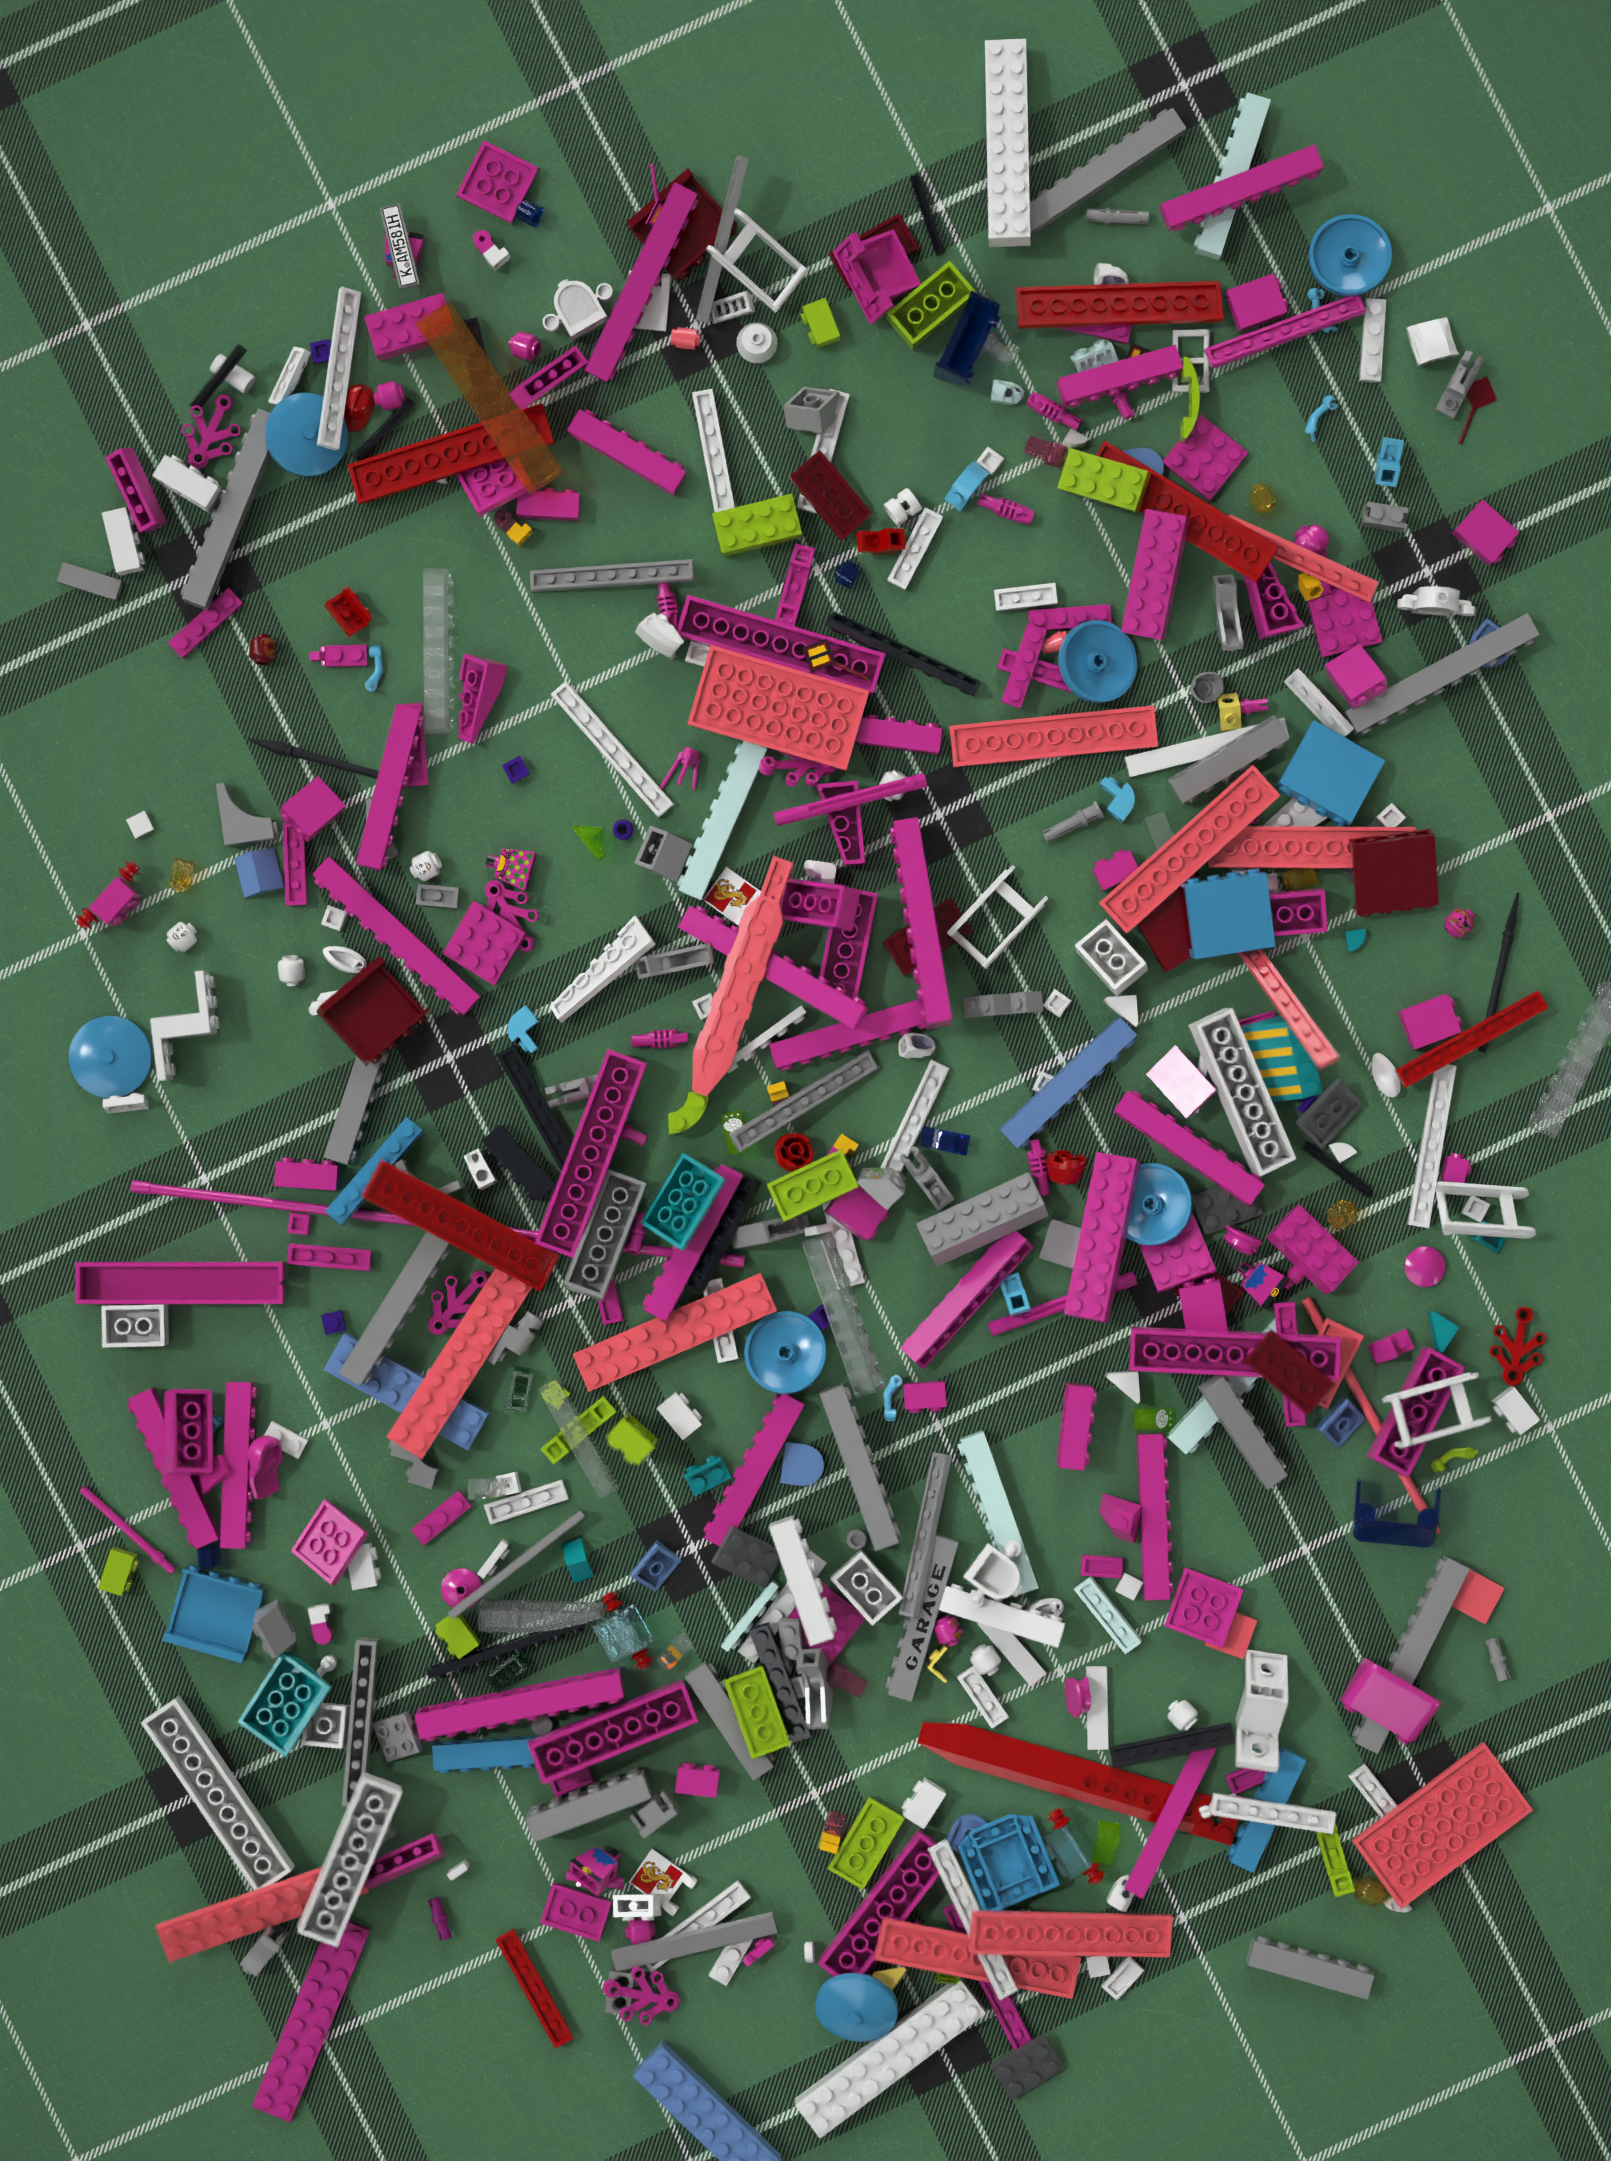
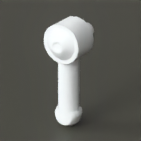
[316,1654,337,1677]

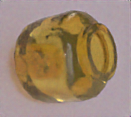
[1248,482,1277,515]
[1327,1200,1358,1230]
[1354,1876,1386,1907]

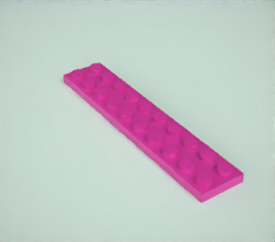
[252,1920,371,2122]

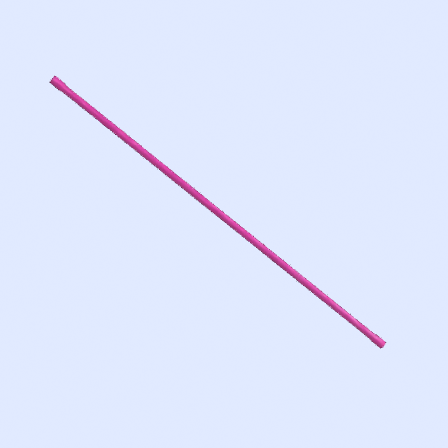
[131,1180,745,1268]

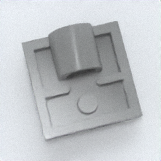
[372,1711,424,1762]

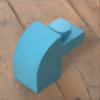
[1375,437,1404,487]
[944,461,989,511]
[1098,777,1135,823]
[508,1005,539,1053]
[1000,1273,1030,1317]

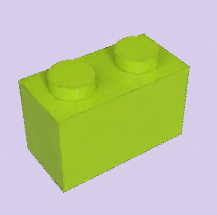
[800,298,840,349]
[98,1547,139,1596]
[435,1614,481,1659]

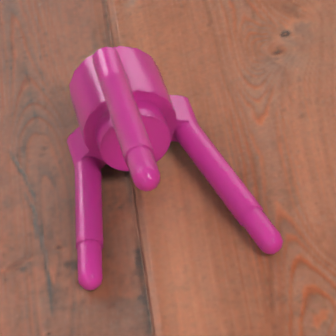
[660,747,701,790]

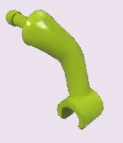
[1431,1447,1478,1473]

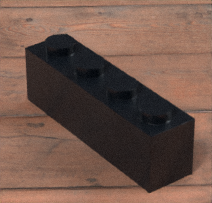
[482,1124,557,1201]

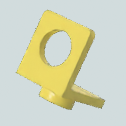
[1217,693,1241,731]
[927,1644,947,1683]

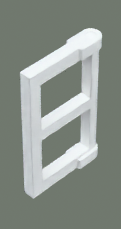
[1172,329,1210,393]

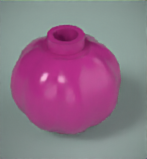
[1292,524,1329,557]

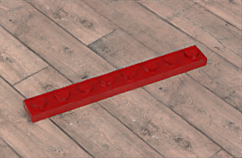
[1394,990,1549,1088]

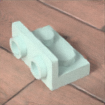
[1070,339,1119,372]

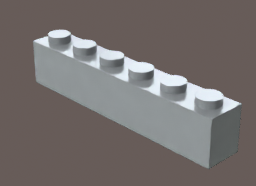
[1167,716,1289,803]
[324,1050,389,1165]
[1198,1375,1288,1490]
[685,1660,775,1781]
[1245,1936,1374,2000]

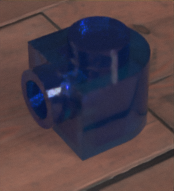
[516,200,545,227]
[833,560,859,589]
[197,1546,221,1570]

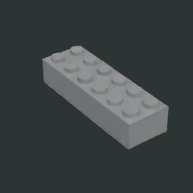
[563,1169,647,1302]
[916,1172,1048,1267]
[525,1767,653,1842]

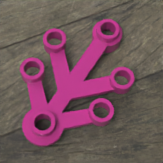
[181,394,241,469]
[759,752,837,787]
[485,880,539,952]
[427,1270,488,1335]
[602,1966,679,2025]

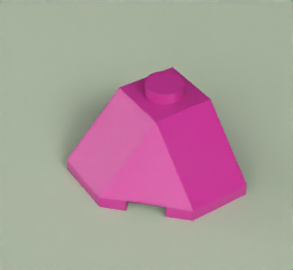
[1100,1493,1142,1544]

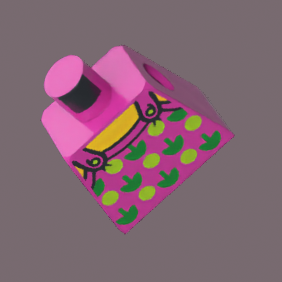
[485,849,537,891]

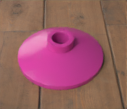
[441,1568,482,1609]

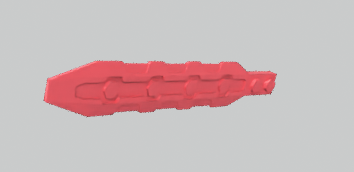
[692,856,795,1096]

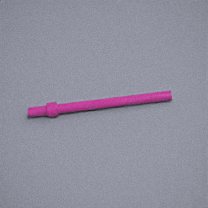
[79,1486,176,1575]

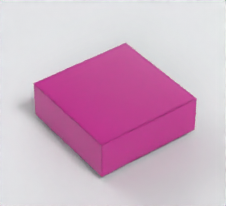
[287,1212,311,1235]

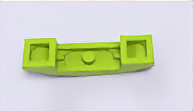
[1180,357,1200,443]
[541,1396,617,1465]
[1315,1810,1355,1897]

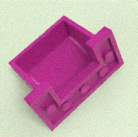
[833,229,921,325]

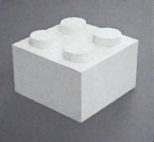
[301,1703,350,1749]

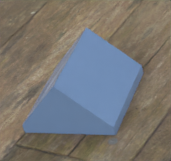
[234,848,285,898]
[1315,1397,1366,1449]
[630,1540,681,1592]

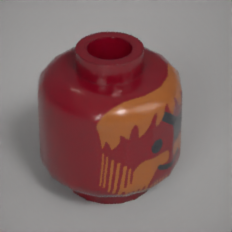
[249,634,277,666]

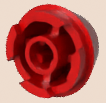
[774,1133,814,1172]
[1045,1150,1086,1185]

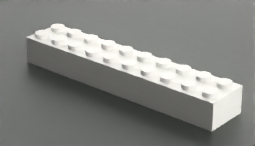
[985,39,1030,247]
[141,1695,295,1890]
[795,1976,986,2138]

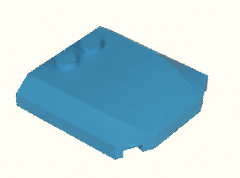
[956,1814,1060,1911]

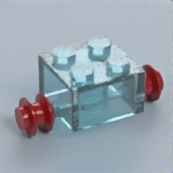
[592,1591,653,1670]
[1044,1808,1105,1885]

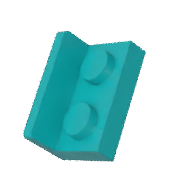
[683,1454,731,1497]

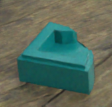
[1344,929,1366,952]

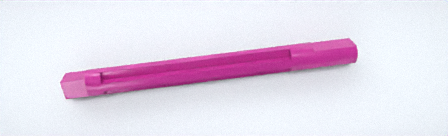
[774,773,927,827]
[987,1271,1137,1336]

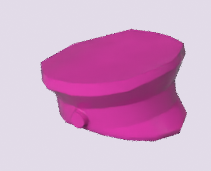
[1224,1225,1262,1255]
[1064,1677,1091,1718]

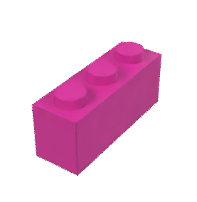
[516,488,581,521]
[274,1158,340,1190]

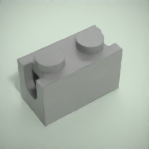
[1361,502,1408,532]

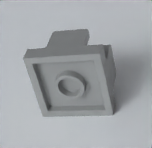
[630,1788,679,1839]

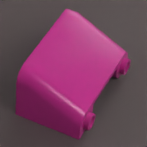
[1340,1658,1442,1745]

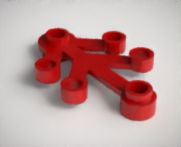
[1489,1306,1547,1386]

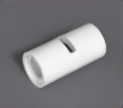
[210,354,256,394]

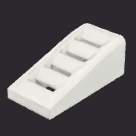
[711,291,755,324]

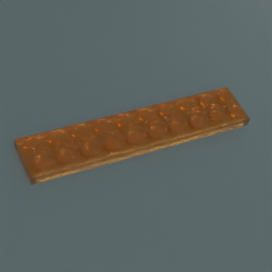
[415,301,564,496]

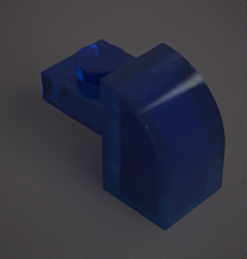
[920,1126,971,1156]

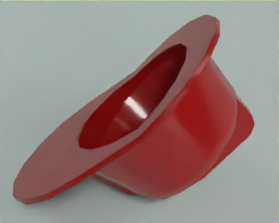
[344,384,375,432]

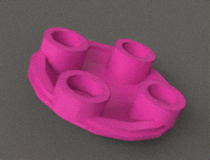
[1404,1246,1446,1287]

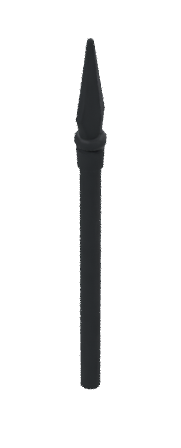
[249,739,379,779]
[1478,892,1519,1053]

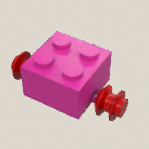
[76,860,143,930]

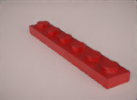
[495,1928,574,2049]

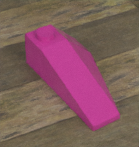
[458,654,507,744]

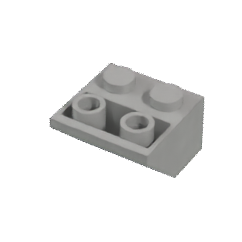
[634,826,693,882]
[252,1599,297,1659]

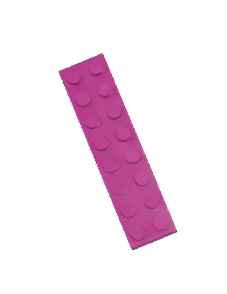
[1064,1152,1141,1324]
[527,1680,698,1784]
[818,1828,939,1977]

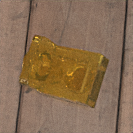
[168,858,195,892]
[1282,868,1318,891]

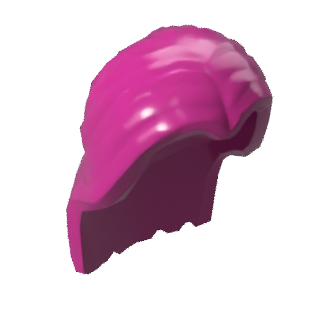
[248,1435,283,1499]

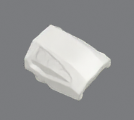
[1406,317,1459,366]
[635,613,684,660]

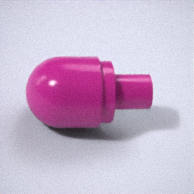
[1283,1265,1305,1290]

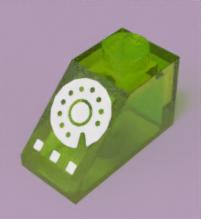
[721,1110,749,1155]
[1132,1407,1174,1430]

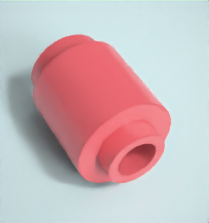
[671,327,701,350]

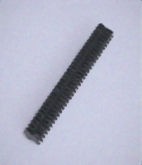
[910,173,946,256]
[189,344,247,411]
[352,397,416,461]
[1302,1141,1373,1198]

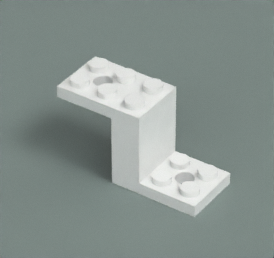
[150,971,220,1081]
[1235,1649,1288,1773]

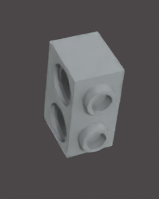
[605,1966,638,2015]

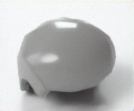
[1190,672,1224,703]

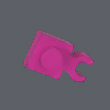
[742,1935,775,1967]

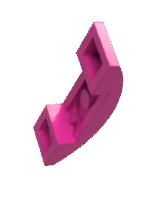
[775,543,815,627]

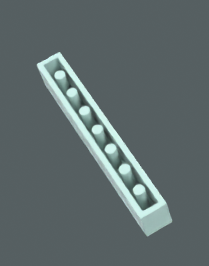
[1194,92,1271,261]
[677,741,767,901]
[1166,1319,1277,1454]
[957,1430,1038,1595]

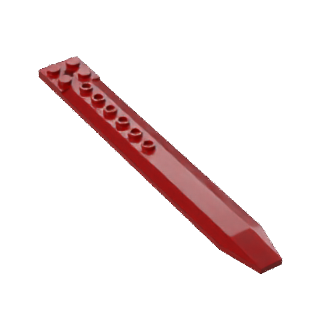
[917,1722,1239,1846]

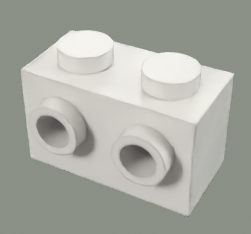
[613,1894,661,1921]

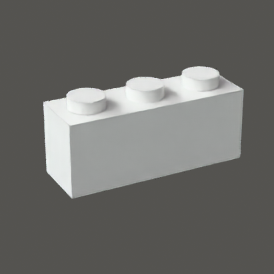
[102,507,146,576]

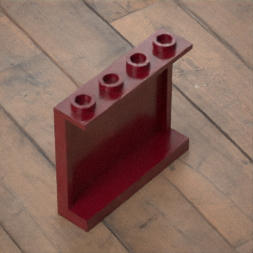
[626,168,737,282]
[1348,828,1439,917]
[1137,871,1199,973]
[316,956,429,1067]

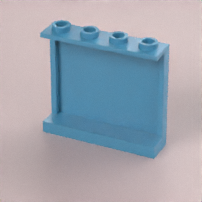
[1275,720,1385,827]
[1181,869,1275,959]
[162,1565,265,1663]

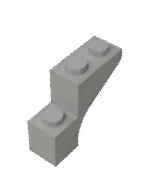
[1213,574,1243,651]
[635,943,714,979]
[963,991,1043,1018]
[388,1418,439,1489]
[798,1648,834,1729]

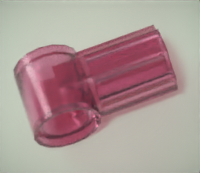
[1023,435,1068,468]
[826,1661,867,1698]

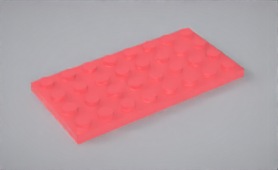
[688,645,869,771]
[1351,1742,1533,1909]

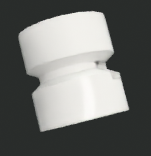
[883,488,922,526]

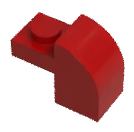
[856,528,906,555]

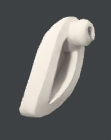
[323,946,367,974]
[1372,1053,1401,1097]
[1024,1598,1064,1618]

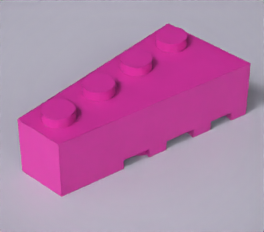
[1242,562,1304,640]
[817,781,865,867]

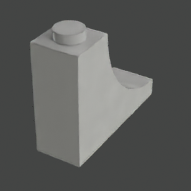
[216,783,279,847]
[732,1212,810,1249]
[240,1924,289,1976]

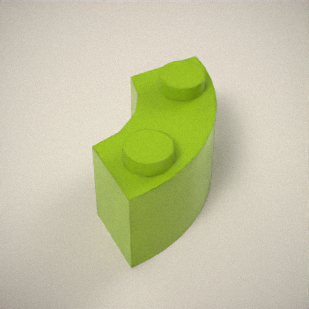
[668,1092,709,1134]

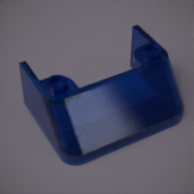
[933,290,1001,386]
[1352,1478,1441,1548]

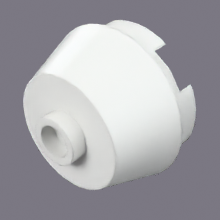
[737,322,778,363]

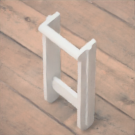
[706,209,808,313]
[947,865,1049,969]
[1436,1181,1536,1239]
[1382,1372,1492,1449]

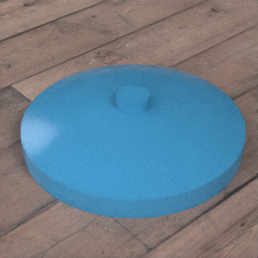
[1308,214,1392,296]
[265,393,348,477]
[1058,620,1137,703]
[69,1016,153,1098]
[1126,1163,1193,1246]
[744,1311,827,1394]
[815,1973,898,2042]

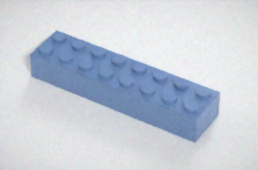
[324,1332,490,1450]
[633,2040,781,2161]

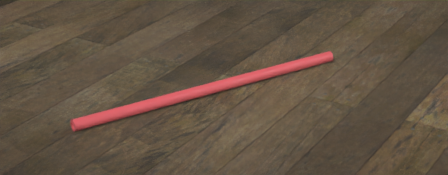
[1301,1297,1441,1536]

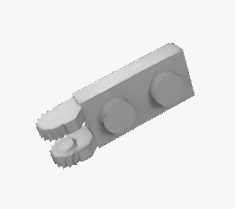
[778,1619,804,1674]

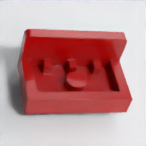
[324,586,372,638]

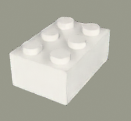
[152,455,222,514]
[1075,919,1148,997]
[101,1304,169,1347]
[831,1549,903,1626]

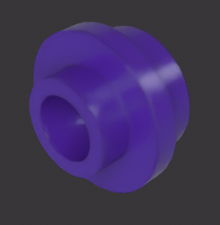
[613,820,634,840]

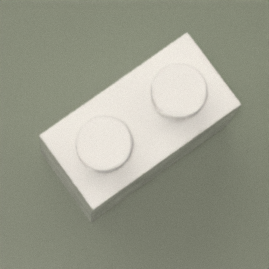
[1492,1386,1540,1435]
[657,1391,703,1440]
[348,1543,381,1590]
[901,1777,946,1829]

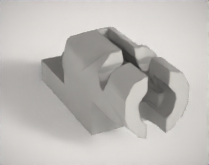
[1434,351,1484,420]
[545,1074,598,1108]
[900,1147,954,1211]
[488,1311,544,1365]

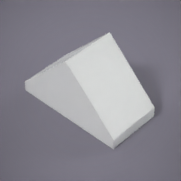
[1103,995,1138,1028]
[1105,1371,1140,1404]

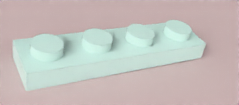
[1074,1576,1142,1654]
[721,1579,780,1652]

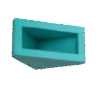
[1470,1221,1507,1254]
[1427,1310,1459,1353]
[562,1537,594,1583]

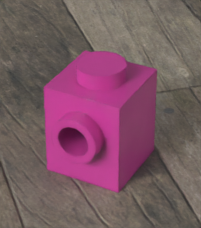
[1440,1153,1471,1183]

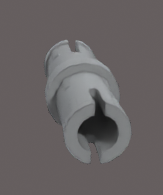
[1485,1637,1511,1681]

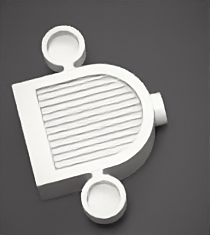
[543,279,613,341]
[1397,586,1476,617]
[963,1540,1023,1607]

